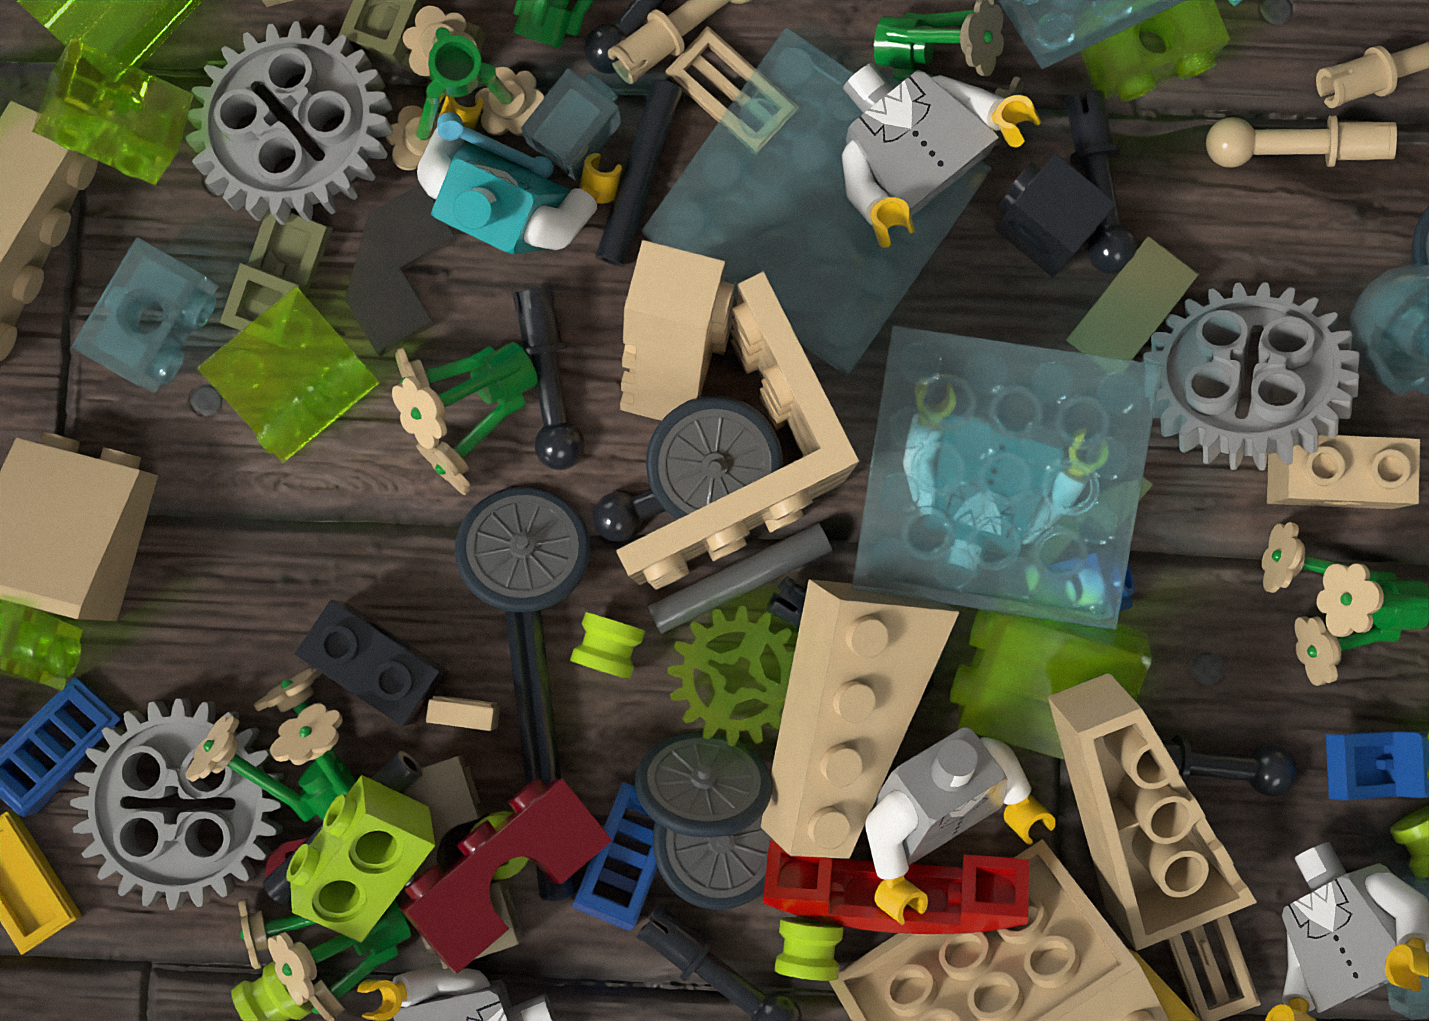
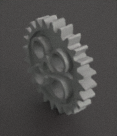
[185,21,393,225]
[1142,283,1359,470]
[70,698,287,910]

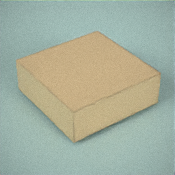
[426,695,501,731]

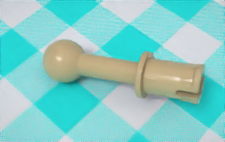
[608,0,751,84]
[1316,42,1429,108]
[1206,116,1397,168]

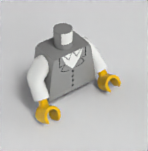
[842,63,1041,248]
[865,726,1055,925]
[1265,842,1429,1021]
[357,963,557,1021]

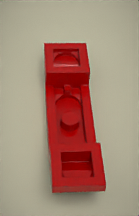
[763,840,1029,934]

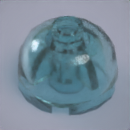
[1349,263,1429,396]

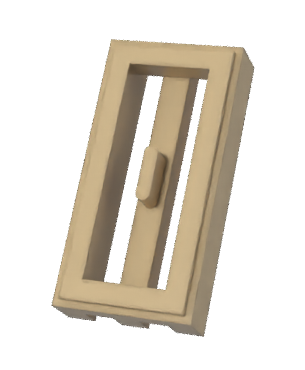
[666,26,799,157]
[1165,914,1261,1021]

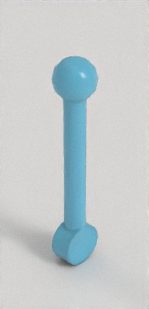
[437,112,554,179]

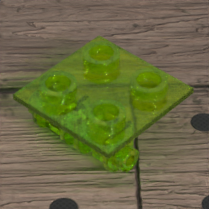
[197,286,380,463]

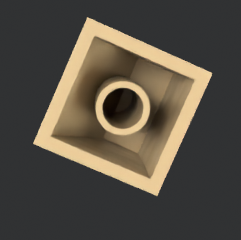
[0,431,158,621]

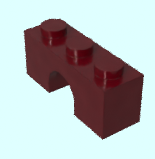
[399,777,612,974]

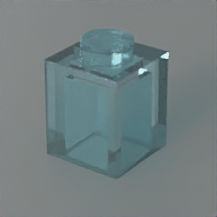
[521,68,621,181]

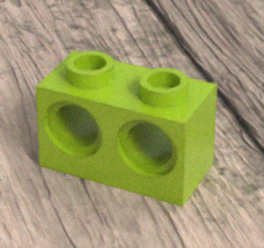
[286,775,435,942]

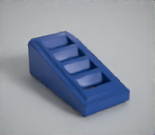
[0,676,124,817]
[572,782,658,931]

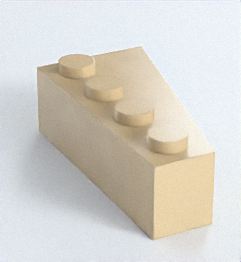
[0,101,99,361]
[620,240,735,421]
[761,579,959,859]
[1048,673,1257,951]

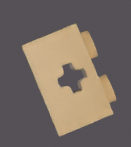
[1267,435,1420,509]

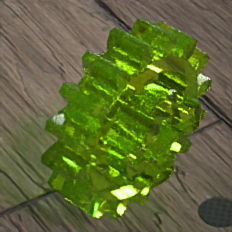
[667,606,795,746]

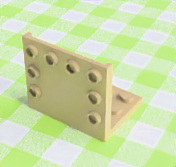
[616,271,859,590]
[829,839,1169,1021]

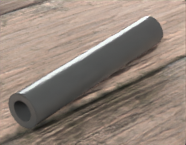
[648,523,832,634]

